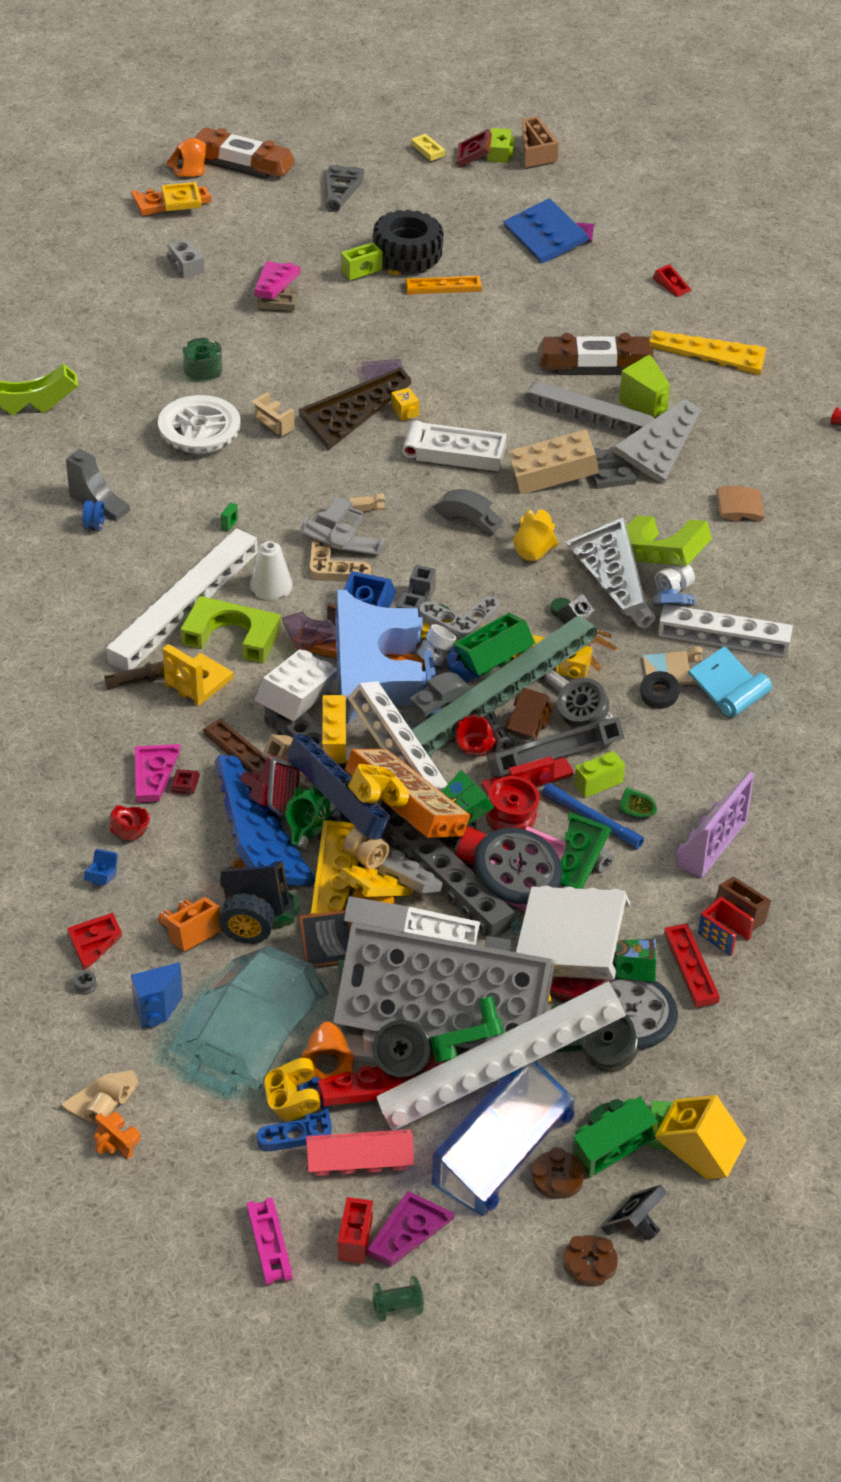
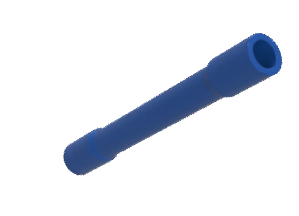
[542,783,645,849]

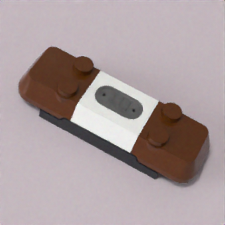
[537,333,654,375]

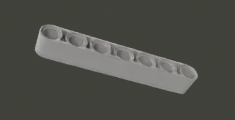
[523,381,655,436]

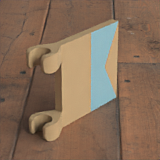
[643,646,703,688]

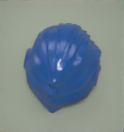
[447,646,480,683]

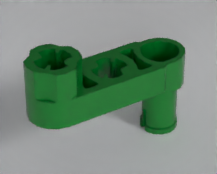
[430,996,504,1063]

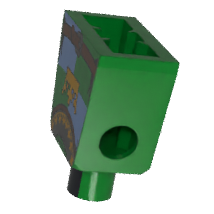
[612,938,656,982]

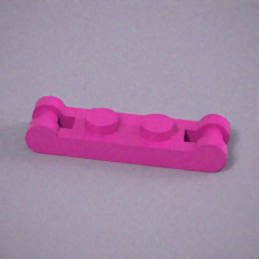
[246,1197,293,1285]

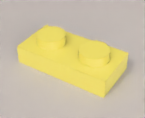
[411,134,445,161]

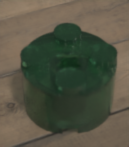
[182,338,223,382]

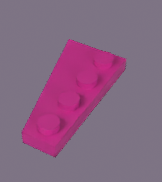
[255,261,301,299]

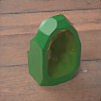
[618,786,657,818]

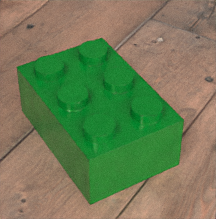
[453,612,536,675]
[572,1096,658,1178]

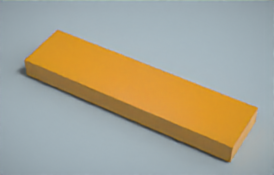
[405,276,482,295]

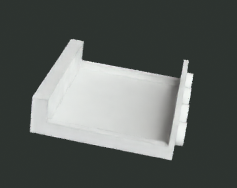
[516,886,630,980]

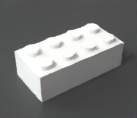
[255,649,338,721]

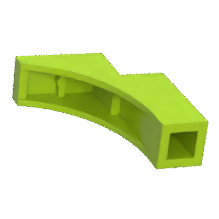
[0,363,78,415]

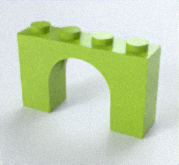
[627,515,712,566]
[181,596,281,664]

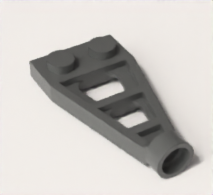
[326,165,364,212]

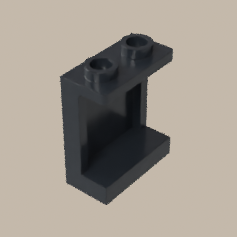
[220,861,291,915]

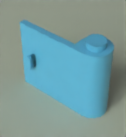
[688,646,772,717]

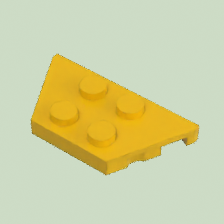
[339,866,414,897]

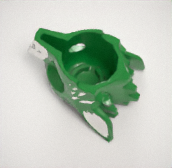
[285,785,337,849]

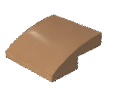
[716,486,764,522]

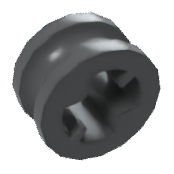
[74,970,97,995]

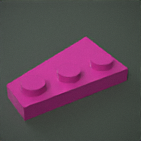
[135,744,181,802]

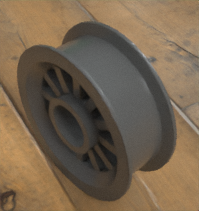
[557,678,609,728]

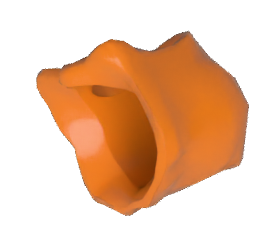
[166,138,206,177]
[300,1022,354,1080]

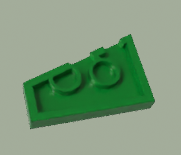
[560,812,612,889]

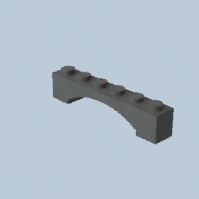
[486,717,625,777]

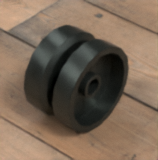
[580,1014,639,1072]
[372,1020,433,1077]

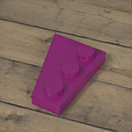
[367,1191,454,1267]

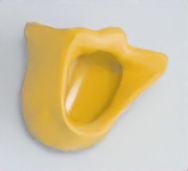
[513,509,558,561]

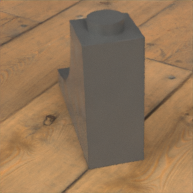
[66,449,130,521]

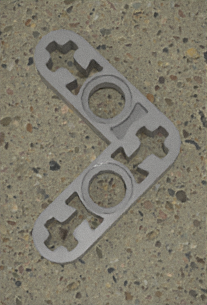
[419,596,500,640]

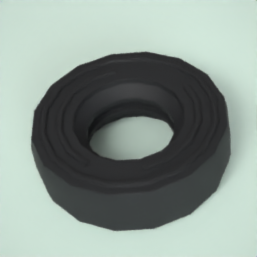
[640,671,680,709]

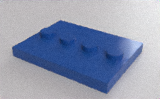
[503,198,588,263]

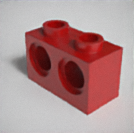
[338,1197,373,1264]

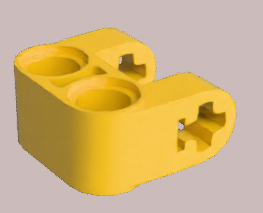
[348,764,409,807]
[264,1058,321,1122]

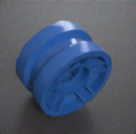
[82,500,105,530]

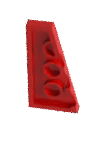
[317,1065,419,1106]

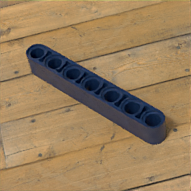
[286,733,390,840]

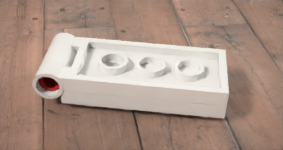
[402,420,507,471]

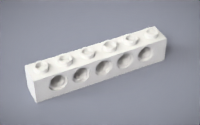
[658,604,793,658]
[348,682,447,791]

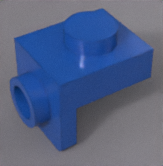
[84,849,118,886]

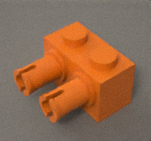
[158,897,221,952]

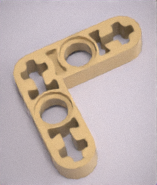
[310,539,371,581]

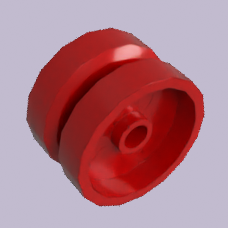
[485,776,540,831]

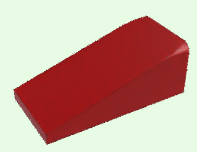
[653,264,692,297]

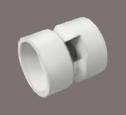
[654,565,695,593]
[417,624,456,666]

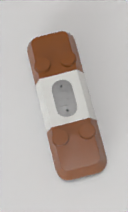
[194,128,295,179]

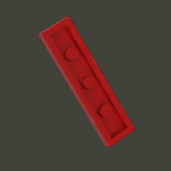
[664,923,720,1008]

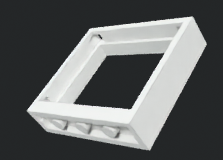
[344,896,480,945]

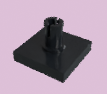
[601,1185,667,1241]

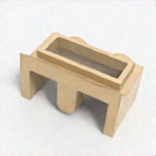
[251,392,295,436]

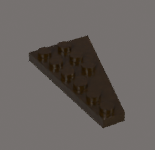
[299,367,411,450]

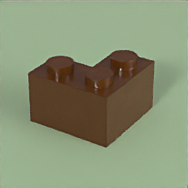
[506,687,554,741]

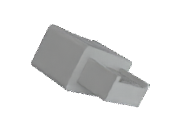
[317,496,363,529]

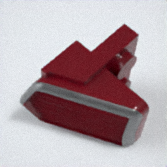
[240,755,300,818]

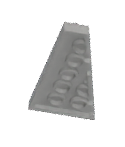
[612,399,701,484]
[566,518,646,615]

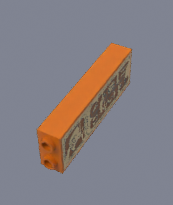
[345,749,470,838]

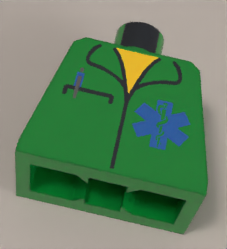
[441,770,494,825]

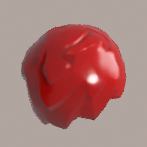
[455,714,496,756]
[109,805,150,841]

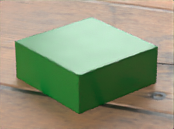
[220,502,238,532]

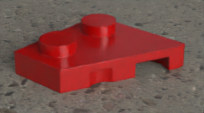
[67,913,122,970]

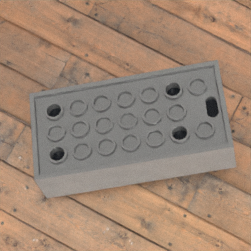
[333,922,555,1061]

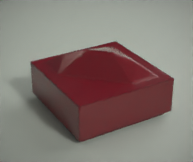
[170,769,200,794]

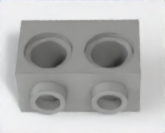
[167,239,204,278]

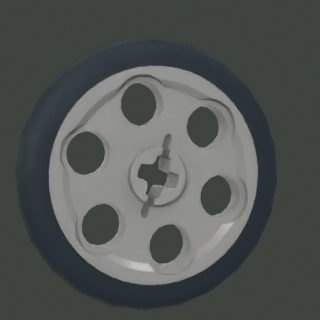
[607,975,678,1050]

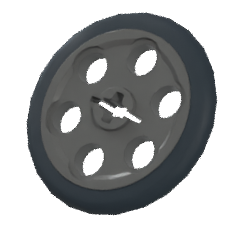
[474,828,562,904]

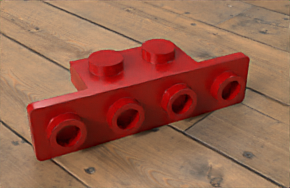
[482,756,574,795]

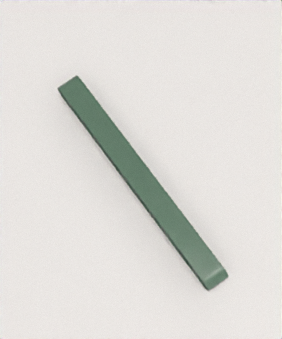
[411,616,598,755]

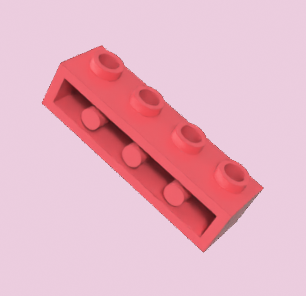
[306,1129,414,1176]

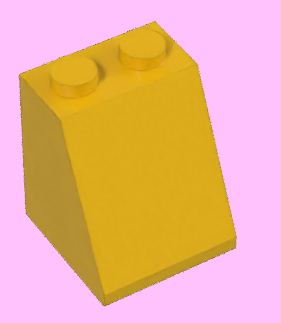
[655,1095,747,1179]

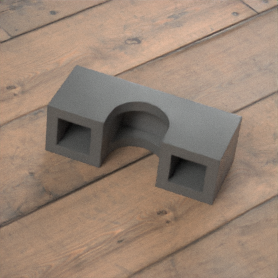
[397,565,436,617]

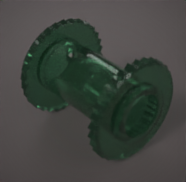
[373,1276,424,1322]

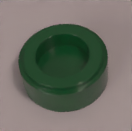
[551,598,570,617]

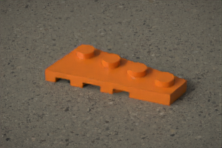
[131,186,211,216]

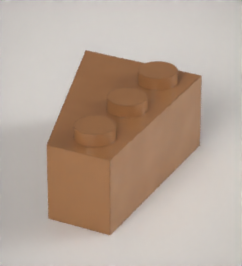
[521,116,559,168]

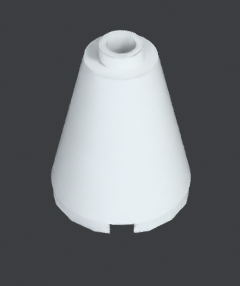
[250,541,293,601]

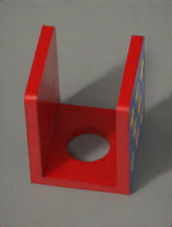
[698,896,754,956]

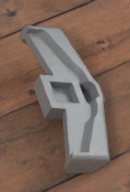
[300,516,386,555]

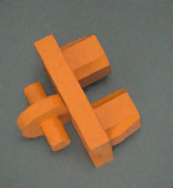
[94,1111,141,1159]

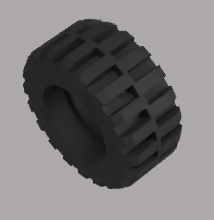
[373,209,444,273]

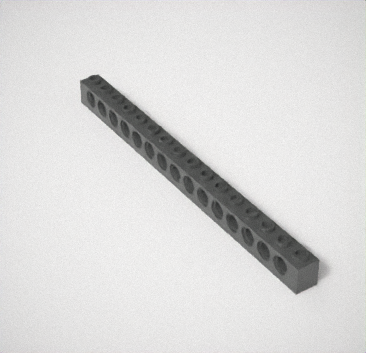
[264,706,515,937]

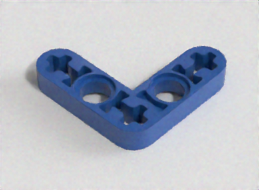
[257,1077,332,1152]

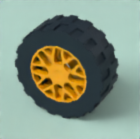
[218,894,275,944]

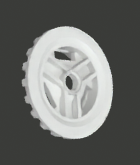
[158,395,241,454]

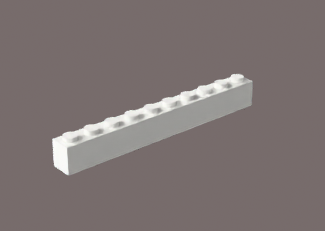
[106,528,258,671]
[376,981,626,1130]

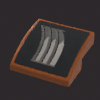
[299,909,351,968]

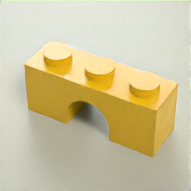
[323,695,346,763]

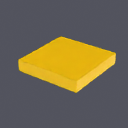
[161,182,202,211]

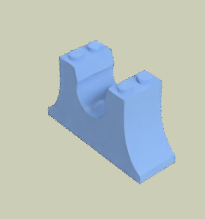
[335,590,426,724]

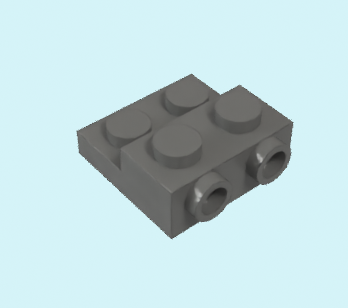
[591,446,636,489]

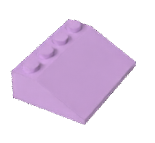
[676,772,754,878]

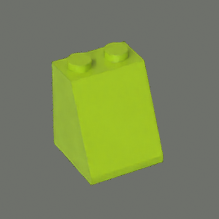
[619,355,670,419]

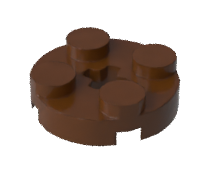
[532,1147,585,1199]
[563,1235,618,1287]

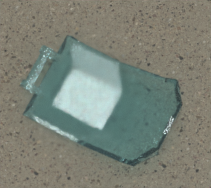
[169,946,328,1098]

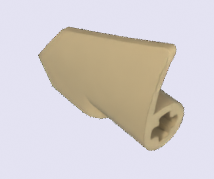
[62,1070,139,1125]

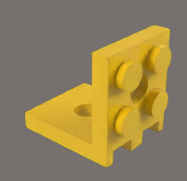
[162,644,234,706]

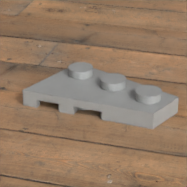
[361,851,442,893]

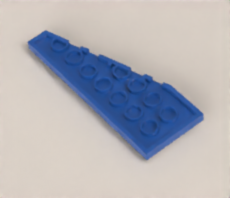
[215,755,316,887]

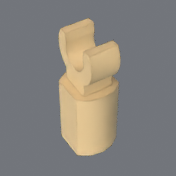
[349,493,385,512]

